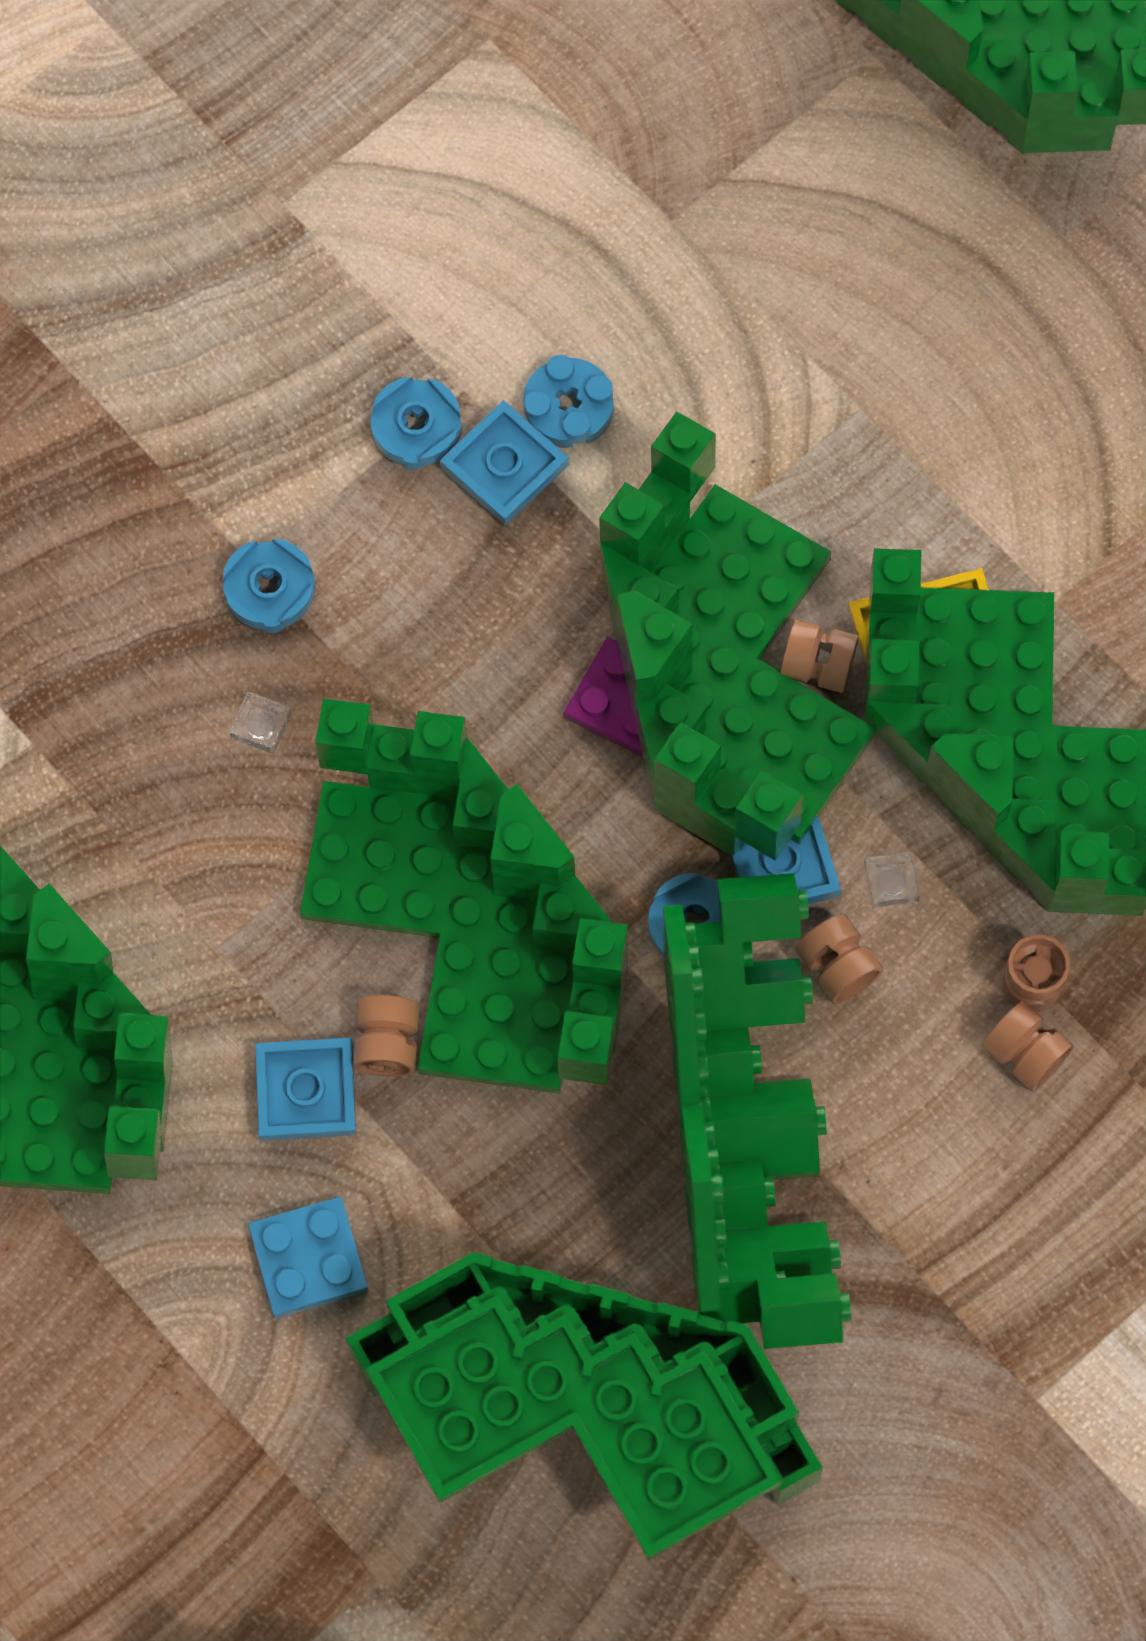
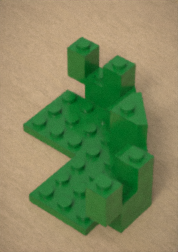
[835,0,1146,153]
[599,411,876,861]
[864,548,1146,916]
[300,698,628,1094]
[0,845,173,1194]
[662,873,851,1349]
[345,1252,823,1561]

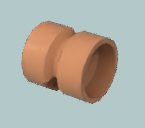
[780,619,859,693]
[795,914,884,1004]
[1003,934,1071,1012]
[353,995,420,1077]
[982,1001,1074,1092]

